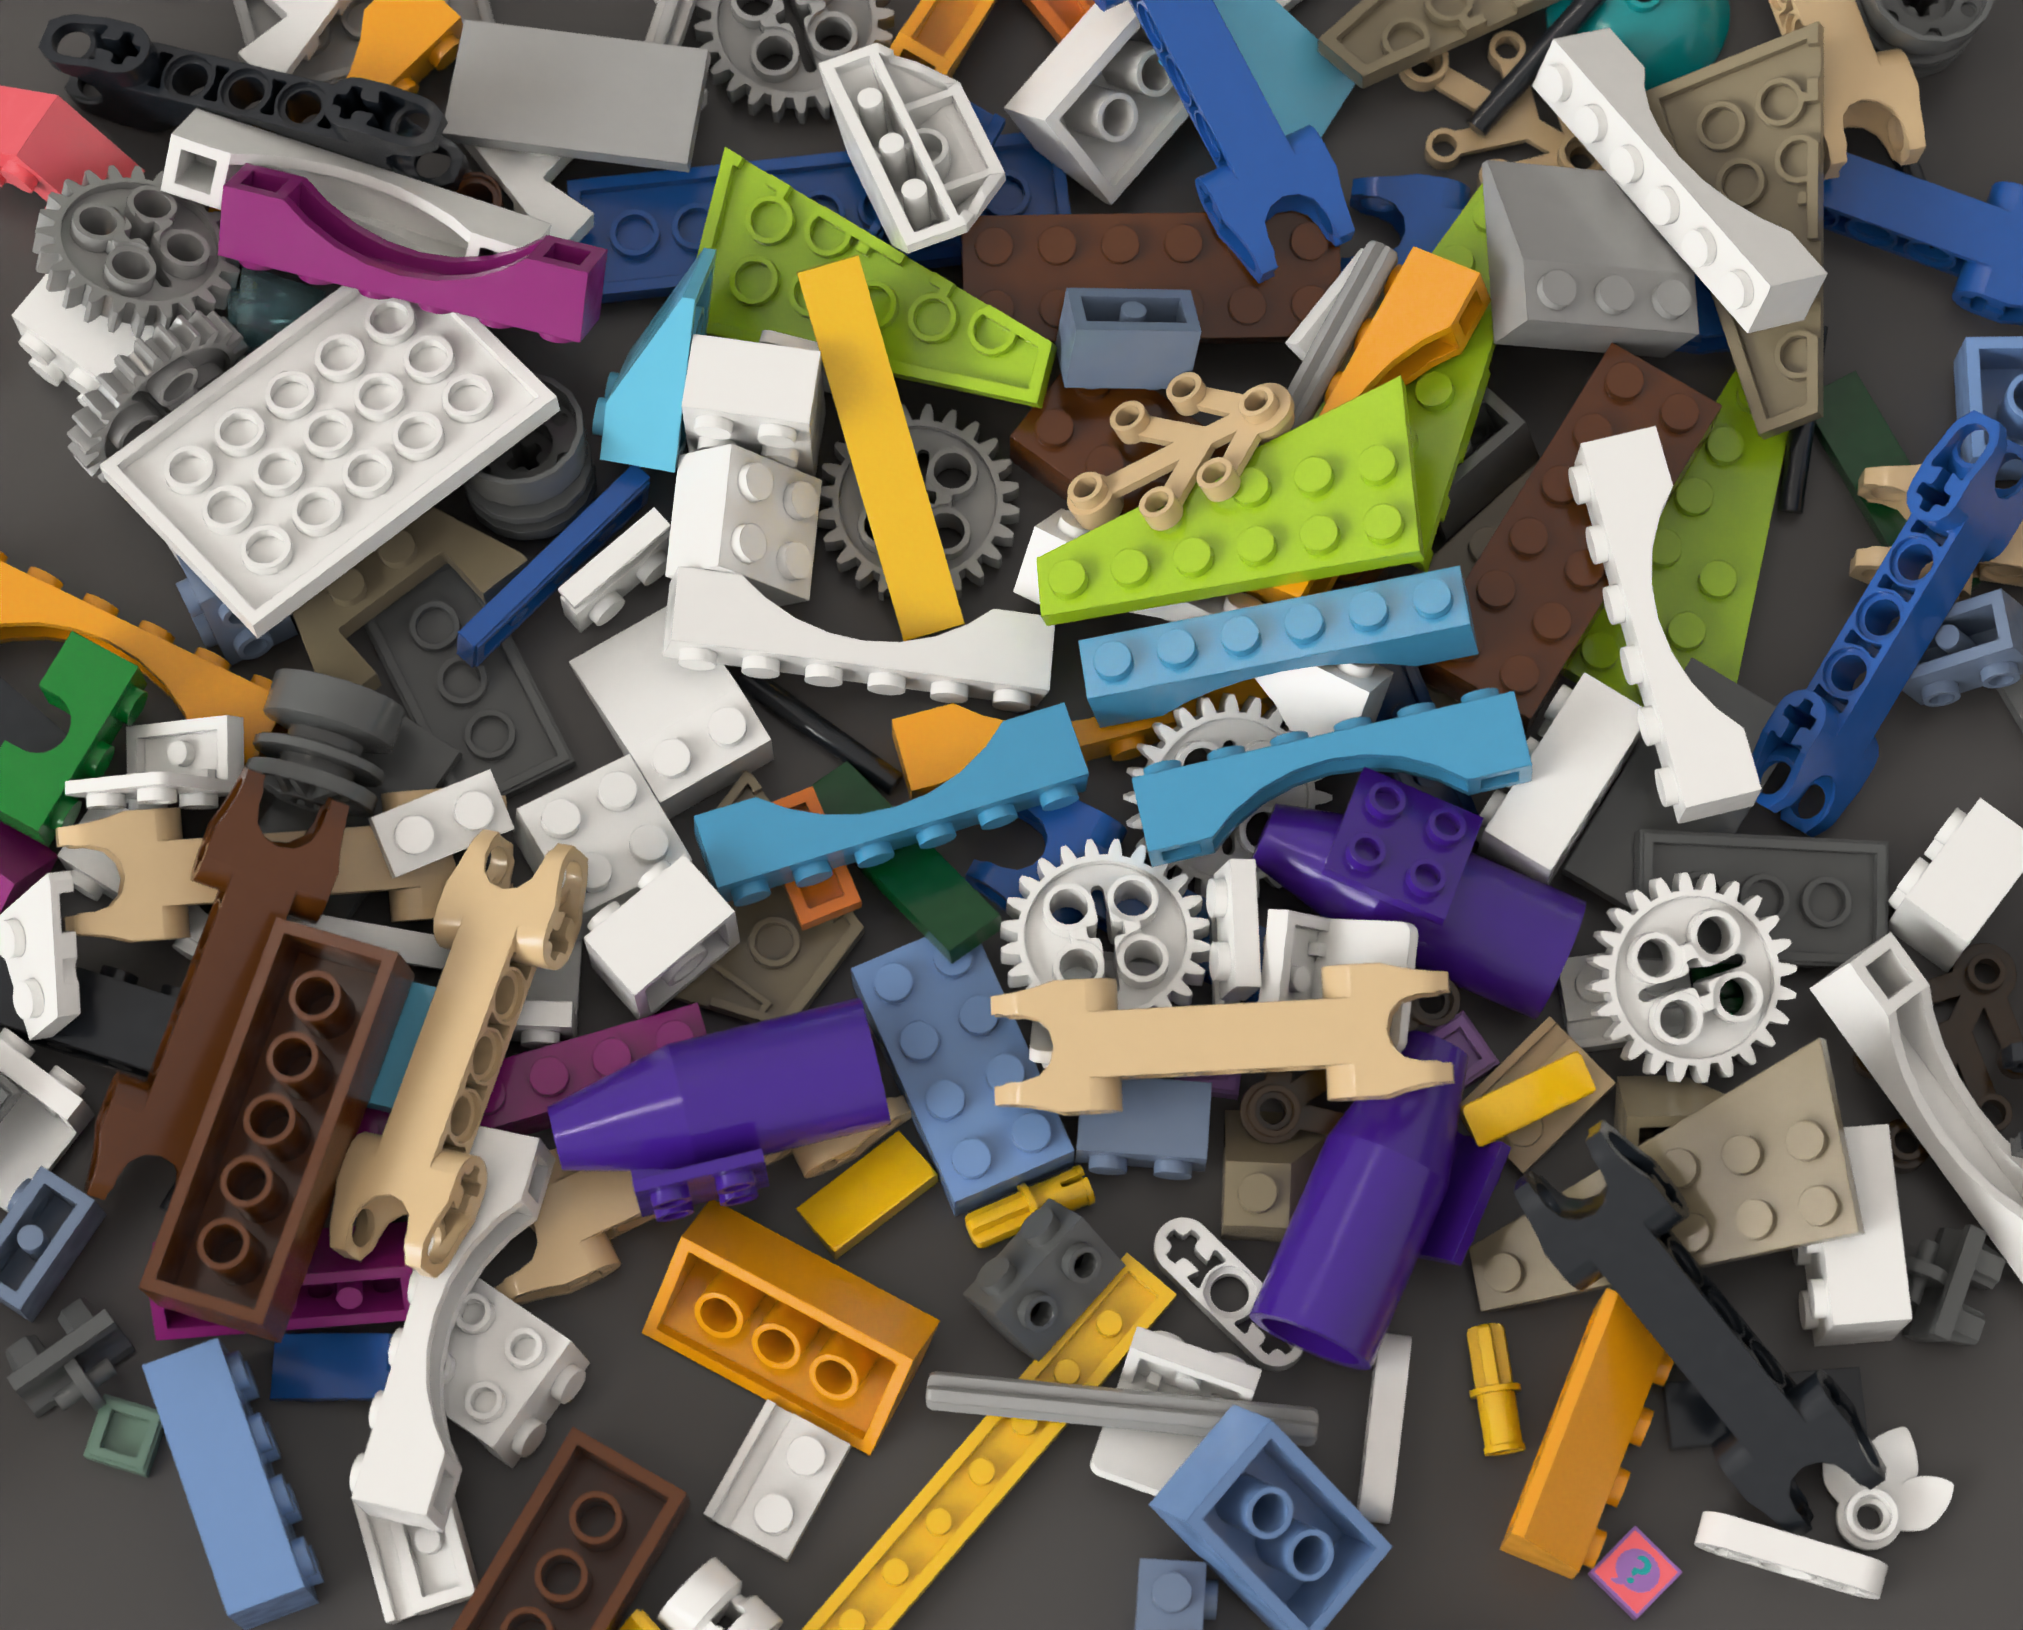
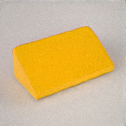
[1459,1051,1597,1147]
[796,1130,938,1260]

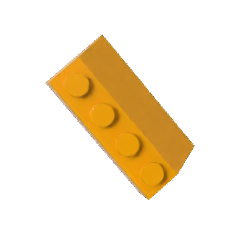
[641,1200,941,1456]
[1499,1288,1674,1580]

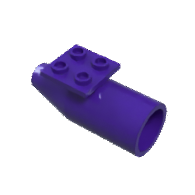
[1251,766,1586,1020]
[547,997,891,1222]
[1249,1030,1511,1370]

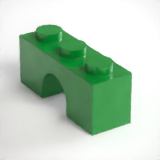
[0,631,148,847]

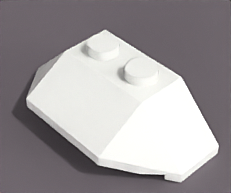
[819,43,1006,253]

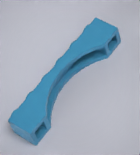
[1078,565,1479,728]
[1131,688,1532,867]
[694,702,1089,906]

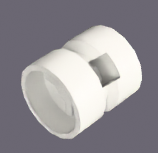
[657,1557,783,1630]

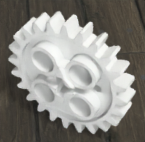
[1123,693,1332,898]
[1000,839,1211,1027]
[1585,872,1797,1083]

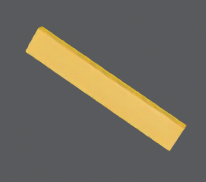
[797,255,965,641]

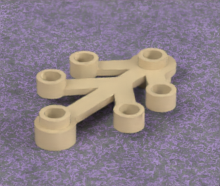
[1399,30,1605,188]
[1067,372,1295,531]

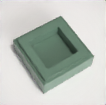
[83,1393,164,1478]

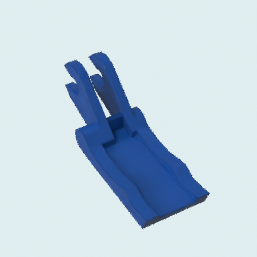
[270,1333,393,1402]

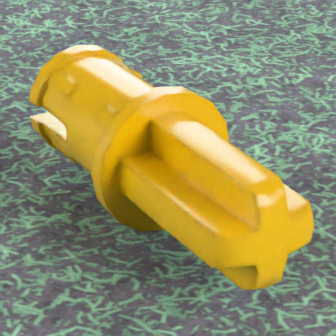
[965,1165,1096,1248]
[1466,1323,1526,1456]

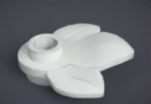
[1822,1426,1954,1551]

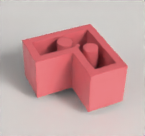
[0,85,145,209]

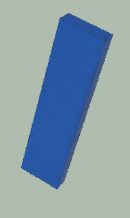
[456,465,650,668]

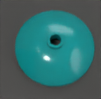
[1545,0,1730,91]

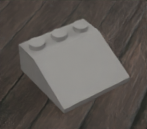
[1482,160,1699,358]

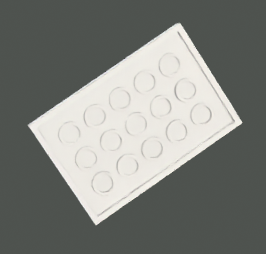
[99,243,560,638]

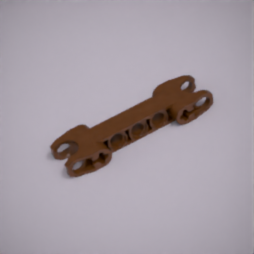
[84,766,350,1200]

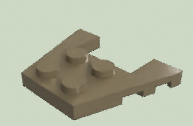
[293,507,529,691]
[673,770,865,1023]

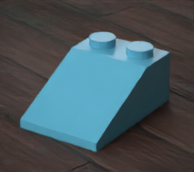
[592,248,717,473]

